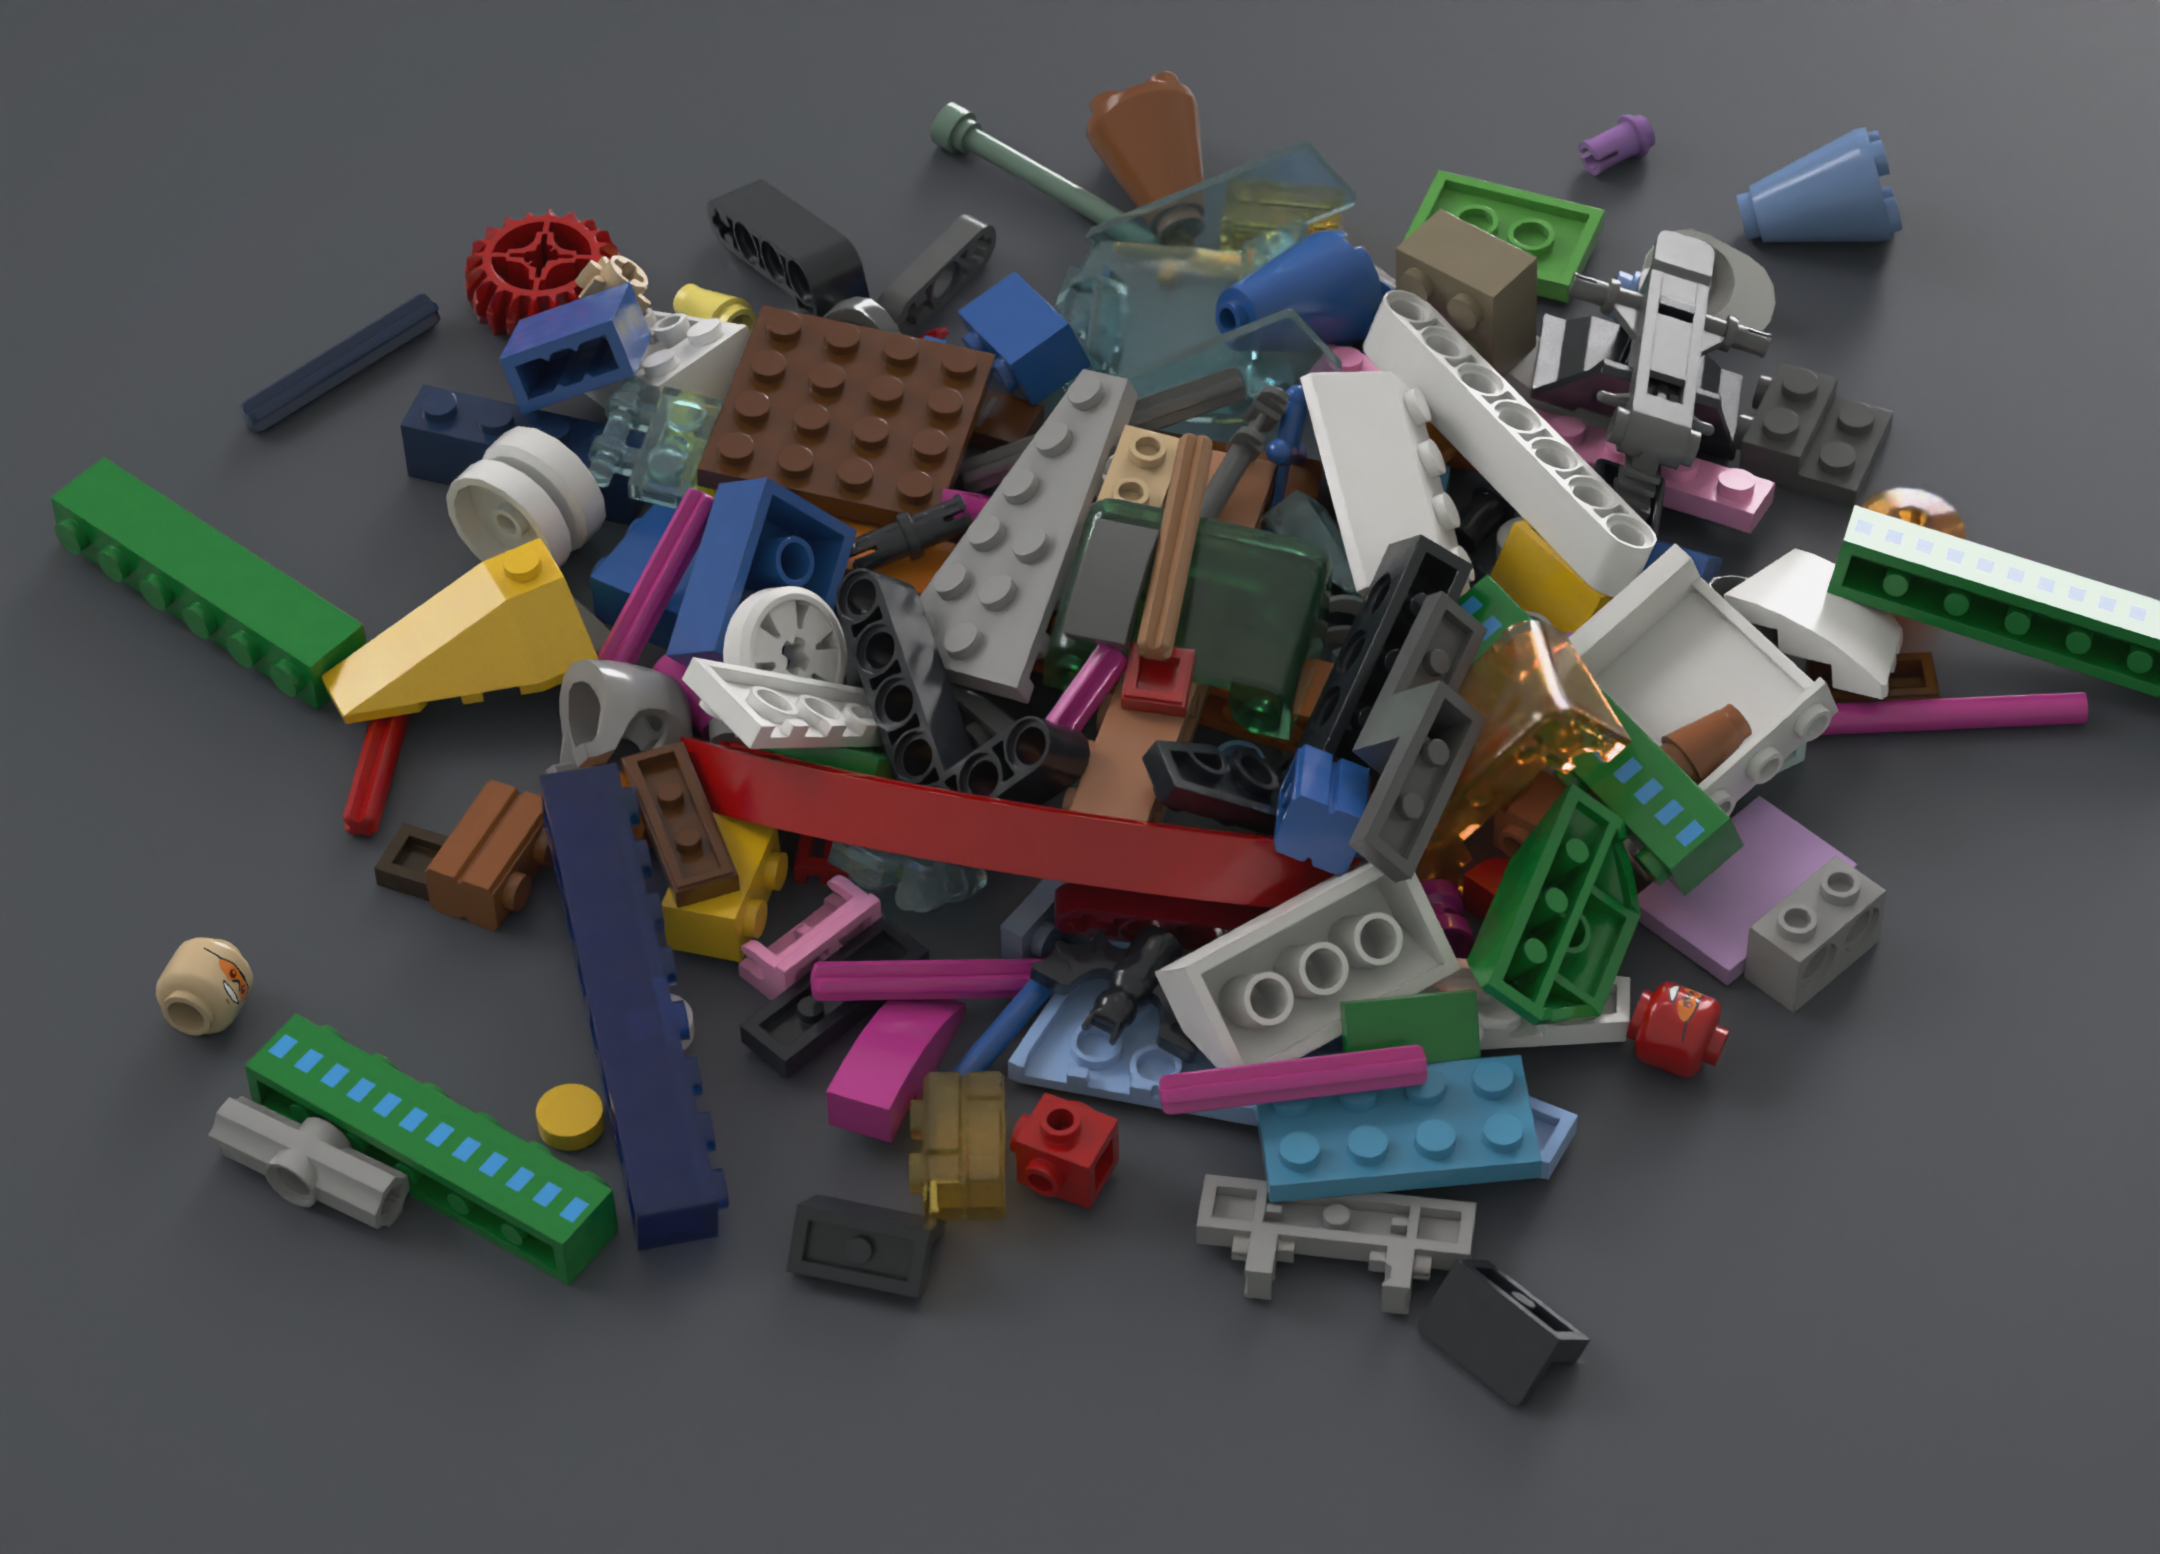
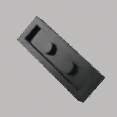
[740,915,929,1078]

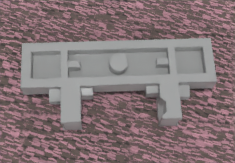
[1196,1174,1477,1315]

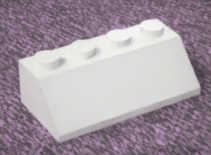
[1300,371,1475,598]
[1154,859,1461,1068]

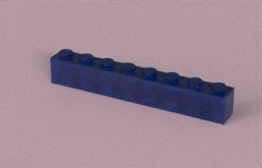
[540,763,729,1251]

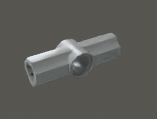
[208,1096,410,1229]

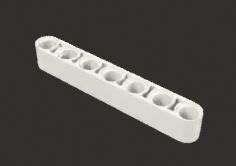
[1363,290,1657,597]

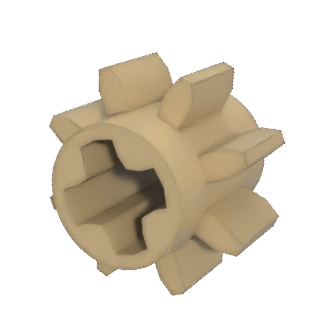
[575,255,651,313]

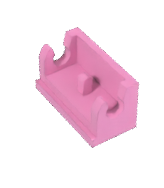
[738,875,881,1001]

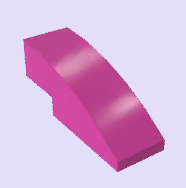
[826,999,966,1143]

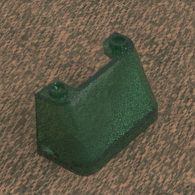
[1043,498,1333,740]

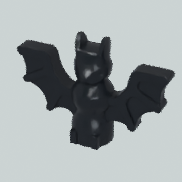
[1029,925,1198,1063]

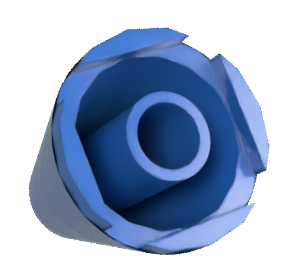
[1215,230,1382,348]

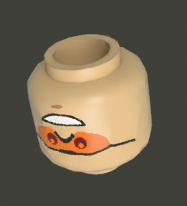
[156,937,254,1036]

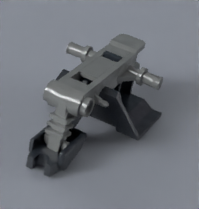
[1530,230,1772,540]

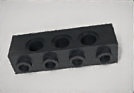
[1287,534,1474,792]

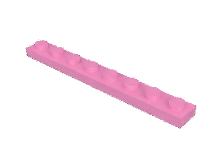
[1304,344,1776,534]

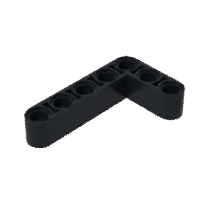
[835,568,1090,806]

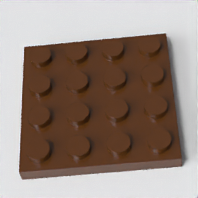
[697,305,995,526]

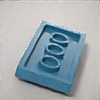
[1254,1055,1542,1203]

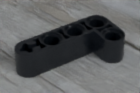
[707,179,870,317]

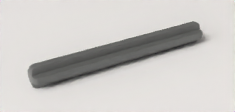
[959,366,1247,493]

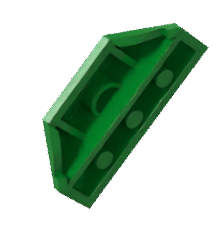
[1467,783,1641,1025]

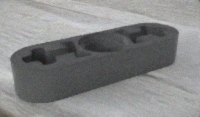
[877,214,996,337]

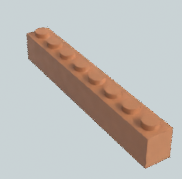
[1062,450,1278,823]

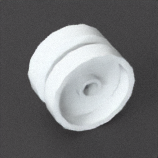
[446,426,606,569]

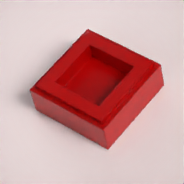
[1121,642,1196,717]

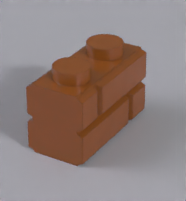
[425,779,563,932]

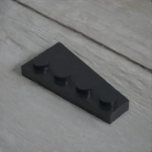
[1142,740,1294,836]

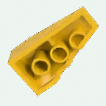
[321,538,599,724]

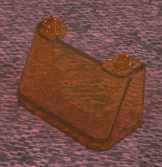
[1370,620,1632,895]

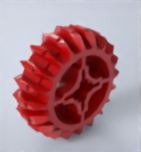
[464,208,621,337]

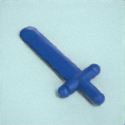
[1263,385,1308,545]

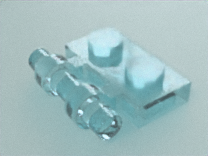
[588,376,723,509]
[827,841,987,913]

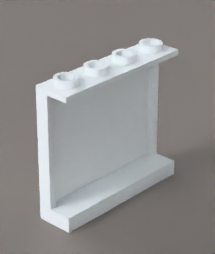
[1486,543,1838,881]

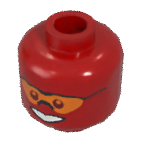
[1626,982,1730,1078]

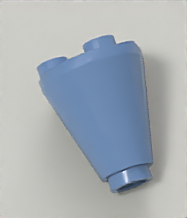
[1736,127,1903,242]

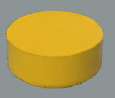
[536,1084,605,1151]

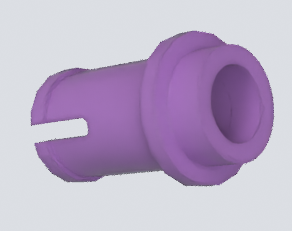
[1578,114,1655,176]

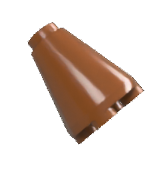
[1086,72,1206,241]

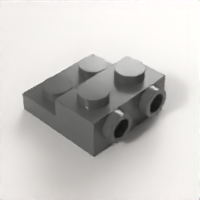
[1733,362,1894,508]

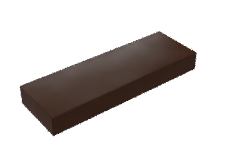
[621,741,740,908]

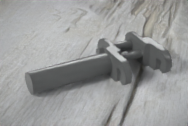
[1197,385,1290,533]

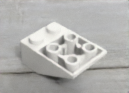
[585,308,751,445]

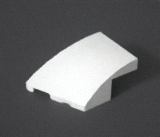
[1724,548,1903,699]

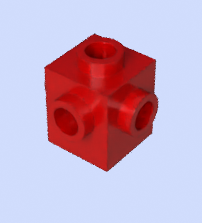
[1010,1092,1119,1210]

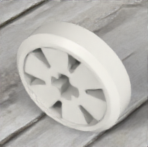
[723,586,847,685]

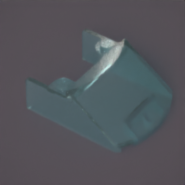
[1055,140,1356,426]

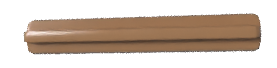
[1137,433,1213,661]

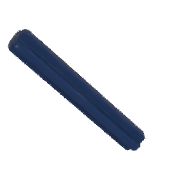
[240,294,440,433]

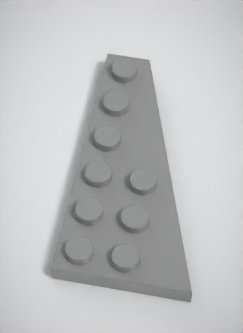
[920,369,1139,704]

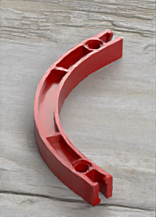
[679,737,1362,908]

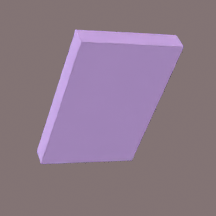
[1637,796,1858,986]

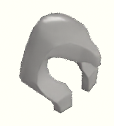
[546,659,692,785]

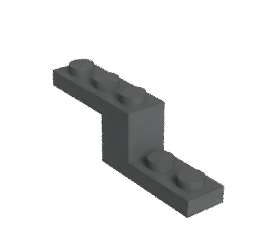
[1348,591,1488,883]

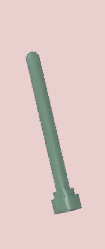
[930,102,1162,245]

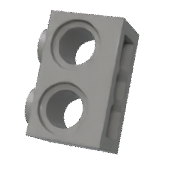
[1744,856,1886,1013]

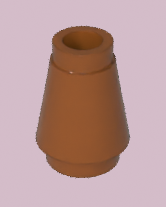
[1660,704,1752,785]

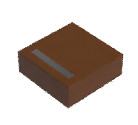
[968,390,1044,450]

